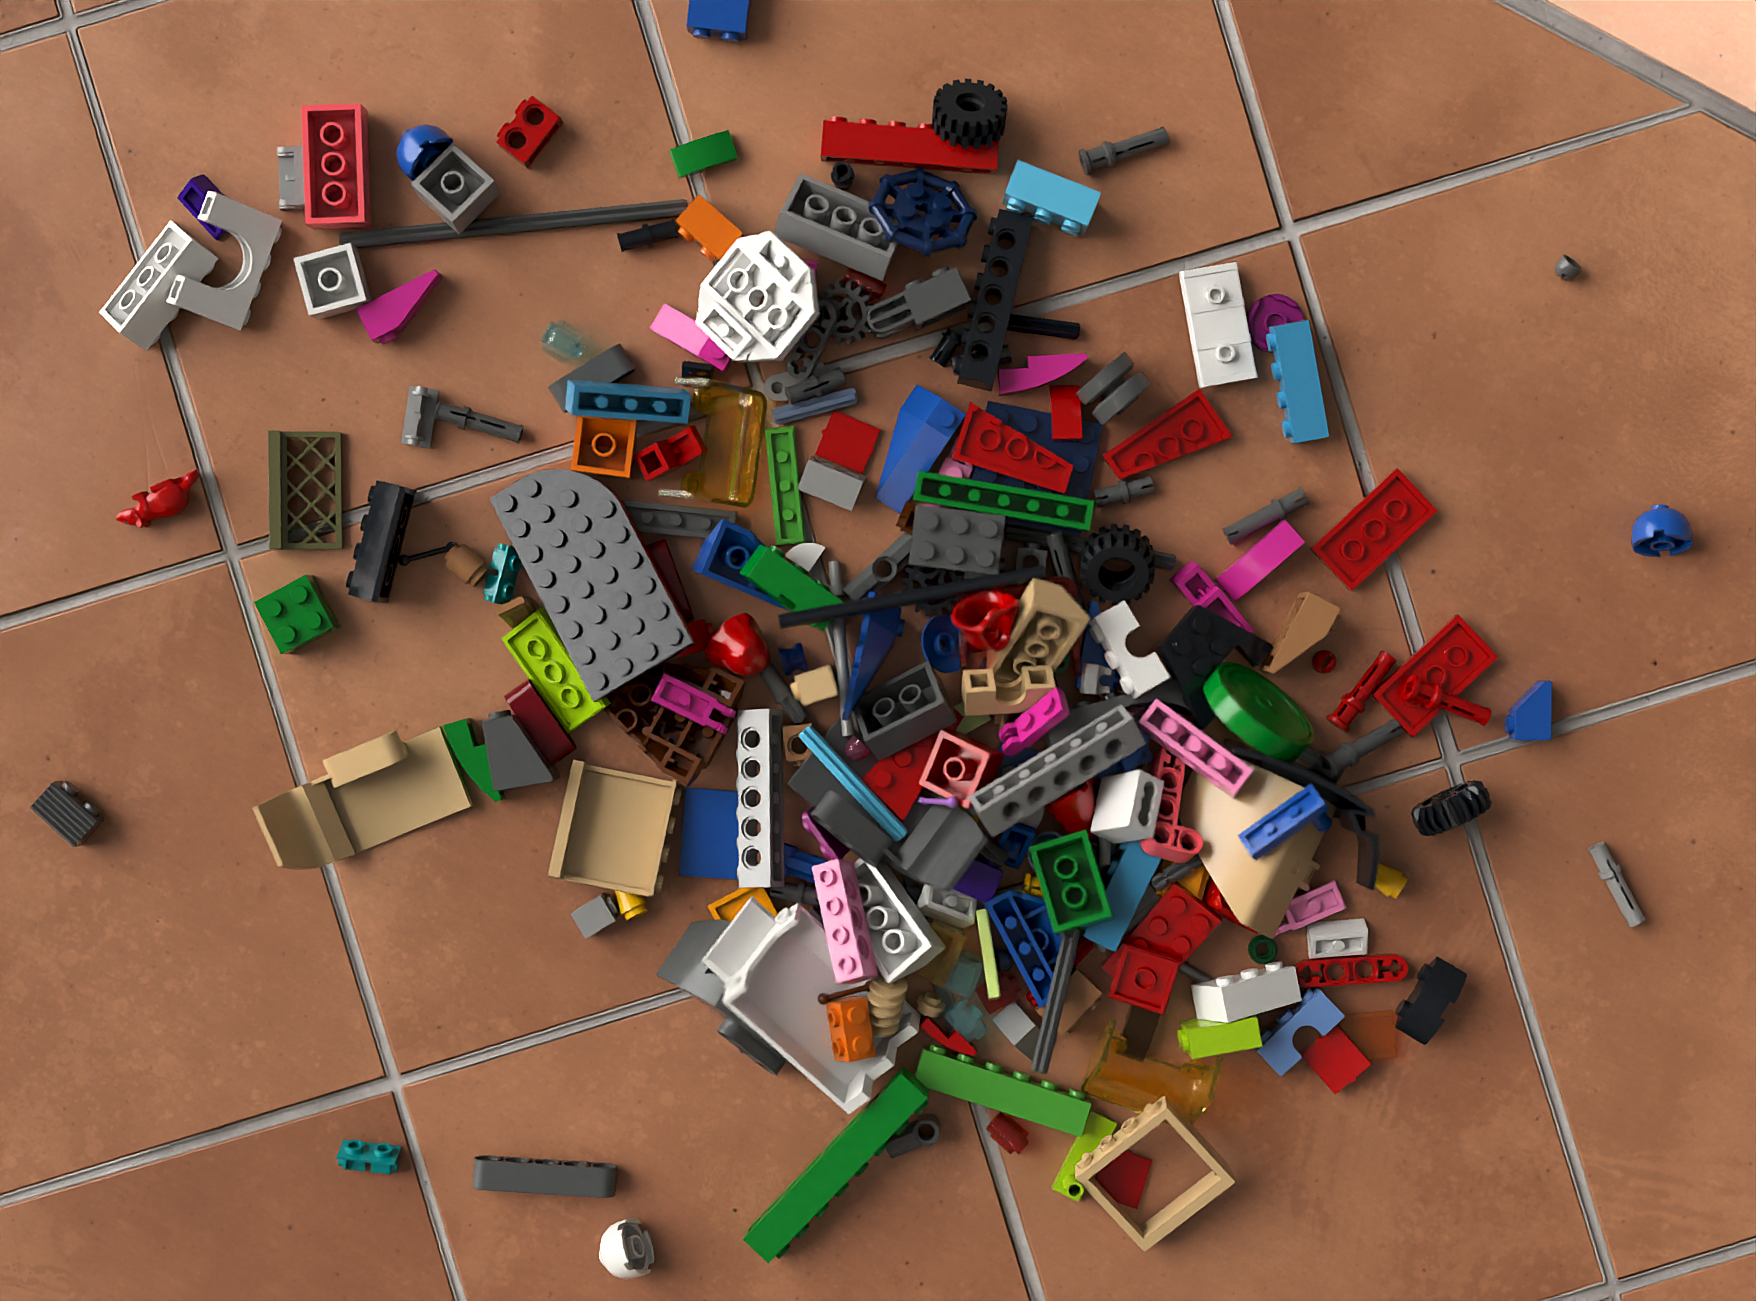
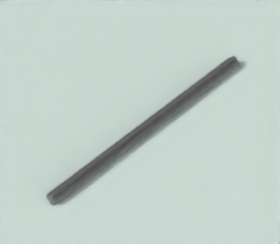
[339,199,688,248]

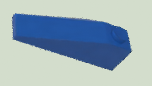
[875,385,966,514]
[692,519,787,610]
[842,591,905,721]

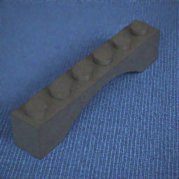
[1043,676,1208,749]

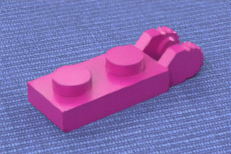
[651,673,736,735]
[999,687,1069,756]

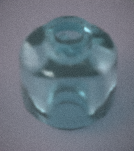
[539,319,585,363]

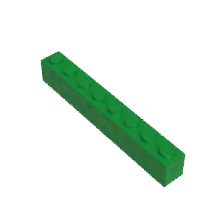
[743,1066,929,1263]

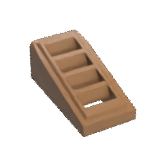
[496,596,537,629]

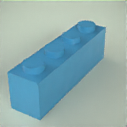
[1266,320,1329,444]
[565,380,691,424]
[1081,839,1161,952]

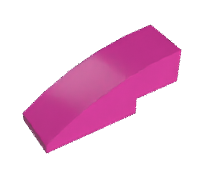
[997,353,1087,396]
[1215,520,1305,602]
[1169,560,1254,633]

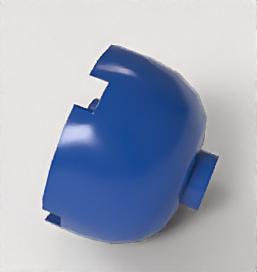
[396,124,455,181]
[1631,504,1693,557]

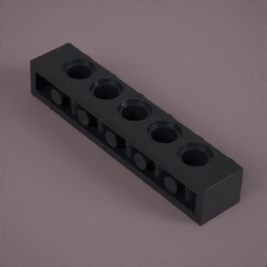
[953,209,1034,392]

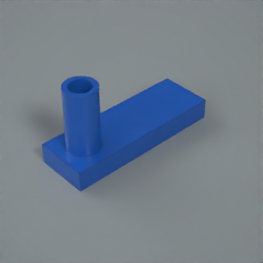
[1238,784,1332,861]

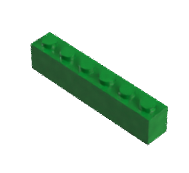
[913,471,1094,532]

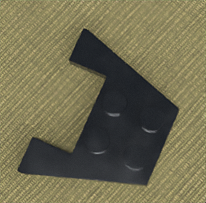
[1157,605,1274,730]

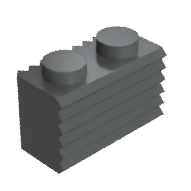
[30,781,104,848]

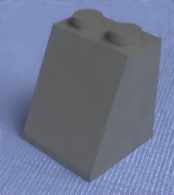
[482,710,560,791]

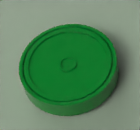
[1204,662,1314,762]

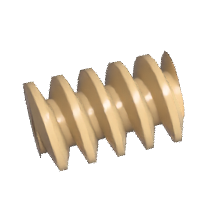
[867,969,908,1037]

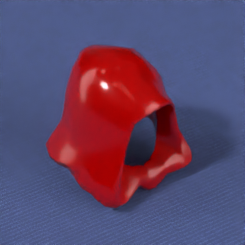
[952,589,1019,651]
[705,613,771,676]

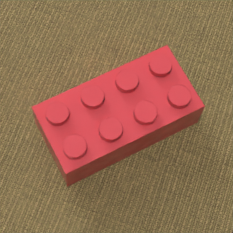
[301,103,372,230]

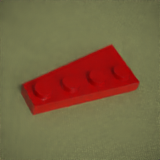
[1102,388,1233,480]
[952,402,1074,495]
[861,705,964,822]

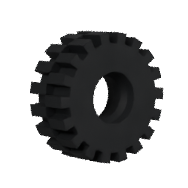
[932,79,1008,149]

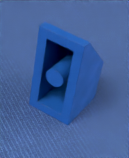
[1504,681,1552,740]

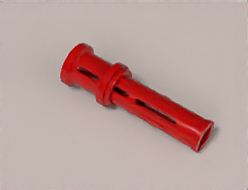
[1326,650,1397,733]
[1402,675,1491,726]

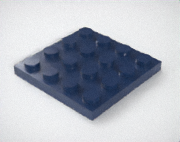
[972,401,1103,537]

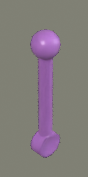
[916,796,958,808]

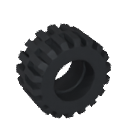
[1080,524,1155,605]

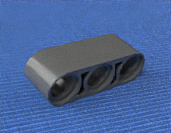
[548,344,636,413]

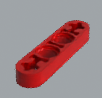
[1294,953,1408,988]

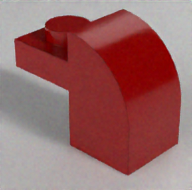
[633,425,708,482]

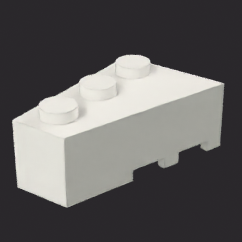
[1191,961,1302,1022]

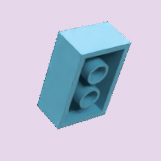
[1002,160,1101,237]

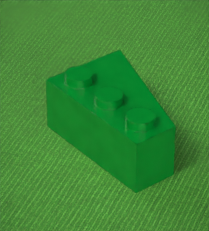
[739,545,843,632]

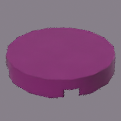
[1246,294,1304,353]

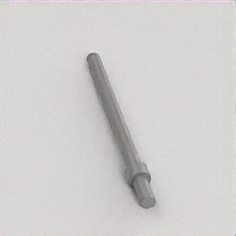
[827,561,854,737]

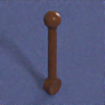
[818,980,872,1005]

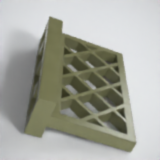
[268,431,342,550]

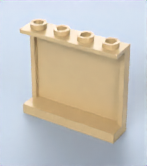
[548,760,682,898]

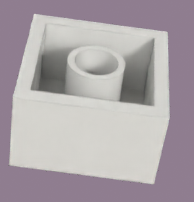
[293,243,372,320]

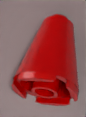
[1043,778,1096,840]

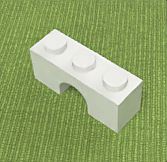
[1089,601,1170,699]

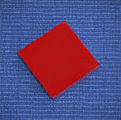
[1108,941,1182,1015]

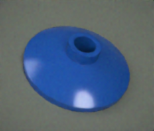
[921,615,971,673]

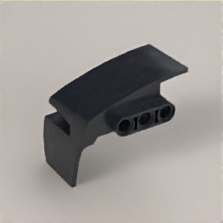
[1223,738,1379,890]

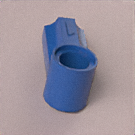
[784,843,827,883]

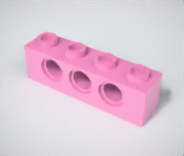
[1138,699,1253,799]
[812,859,879,984]

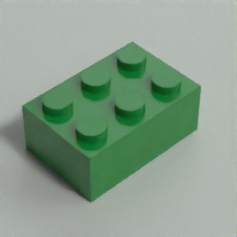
[1029,830,1114,936]

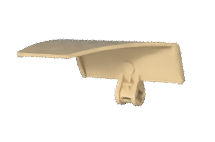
[1178,756,1336,939]

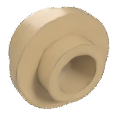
[917,992,946,1018]

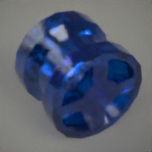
[778,642,809,676]

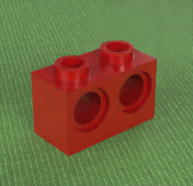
[496,96,563,169]

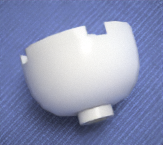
[599,1217,654,1280]

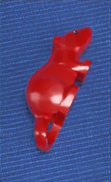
[116,468,200,528]

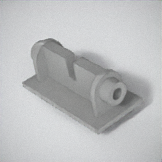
[401,386,439,448]

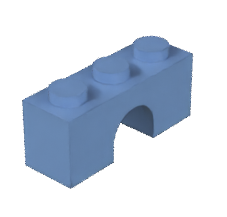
[1254,987,1345,1076]

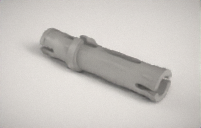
[1588,841,1646,927]

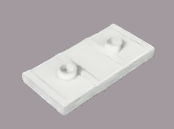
[1179,262,1258,388]

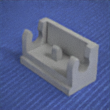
[277,145,305,210]
[797,456,866,511]

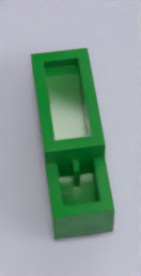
[443,718,506,802]

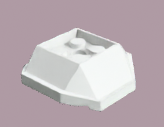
[695,231,819,362]

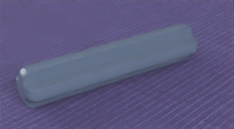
[772,387,858,425]

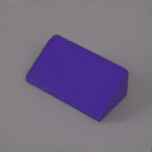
[177,174,227,241]

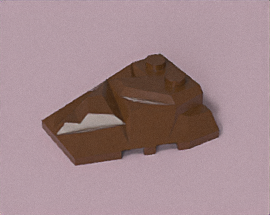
[603,662,745,786]

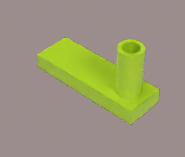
[1052,1109,1117,1202]

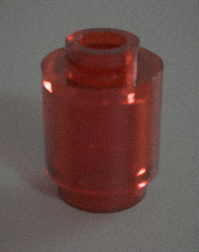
[843,267,888,303]
[986,1111,1030,1155]

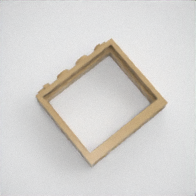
[1075,1095,1235,1252]

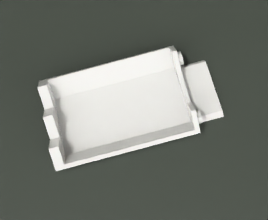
[701,896,921,1114]

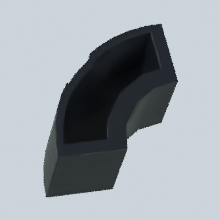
[1395,956,1467,1045]

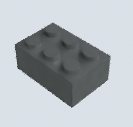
[909,505,1005,575]
[854,660,958,761]

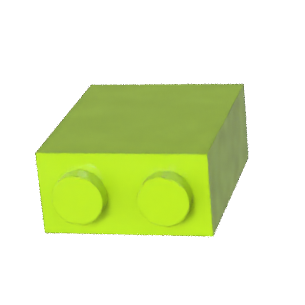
[1177,1015,1263,1059]

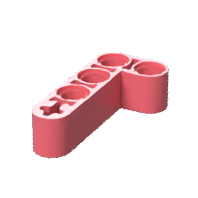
[1140,747,1203,863]

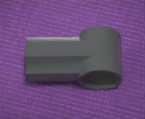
[886,1114,941,1159]

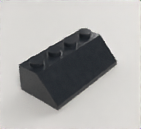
[346,480,416,604]

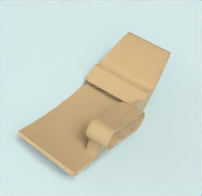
[253,726,473,870]

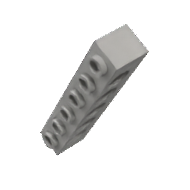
[968,704,1145,837]
[736,709,784,887]

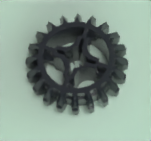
[1411,780,1492,836]

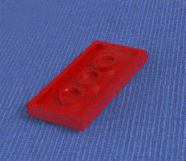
[1310,468,1437,591]
[1371,614,1498,737]
[1101,881,1222,978]

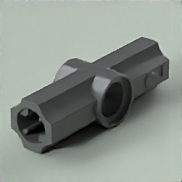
[842,532,912,601]

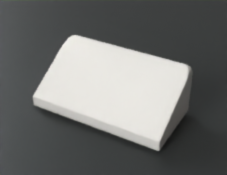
[916,884,977,929]
[1306,918,1368,959]

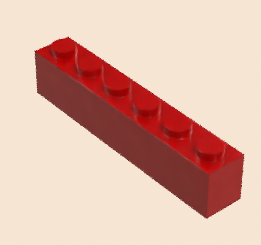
[820,116,999,175]

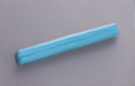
[799,726,908,842]

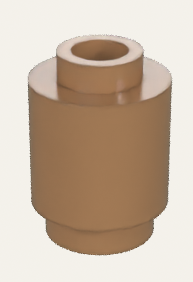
[445,544,489,587]

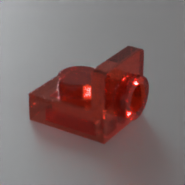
[974,972,1022,1015]

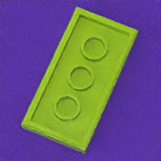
[501,607,611,734]

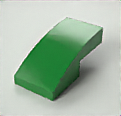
[669,130,738,179]

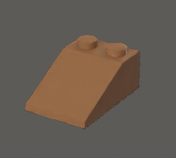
[1259,592,1341,674]

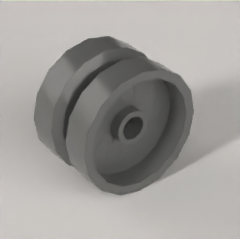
[1076,352,1151,425]

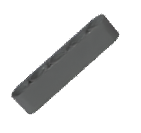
[472,1155,617,1198]

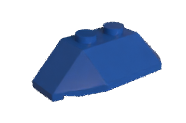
[984,889,1077,1008]

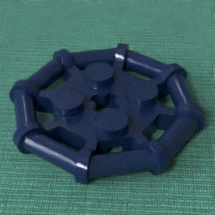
[868,167,977,256]

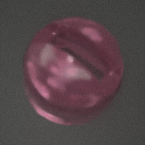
[845,736,870,761]

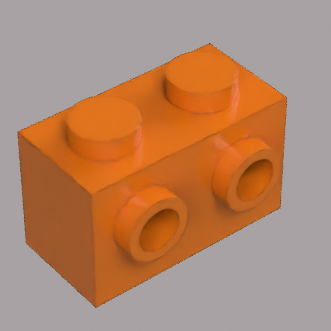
[676,194,744,263]
[826,996,876,1062]

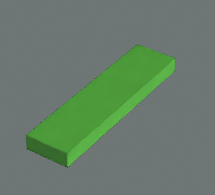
[765,426,806,546]

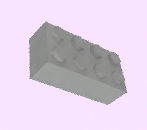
[774,173,900,281]

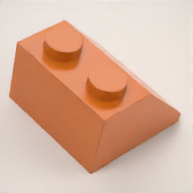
[571,416,637,480]

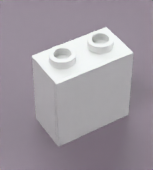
[1090,770,1164,844]

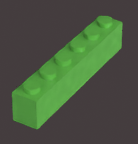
[914,1043,1092,1137]

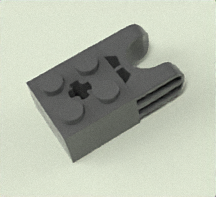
[867,266,971,339]

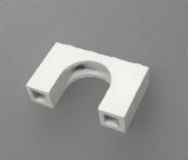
[166,191,282,331]

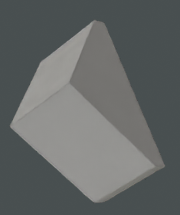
[992,999,1041,1062]

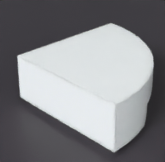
[785,543,825,572]

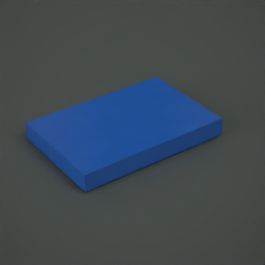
[679,787,739,880]

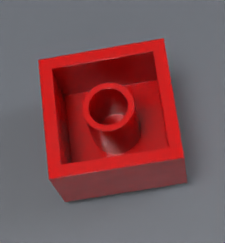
[919,730,1005,809]

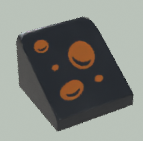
[682,361,713,390]

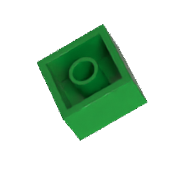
[254,575,341,654]

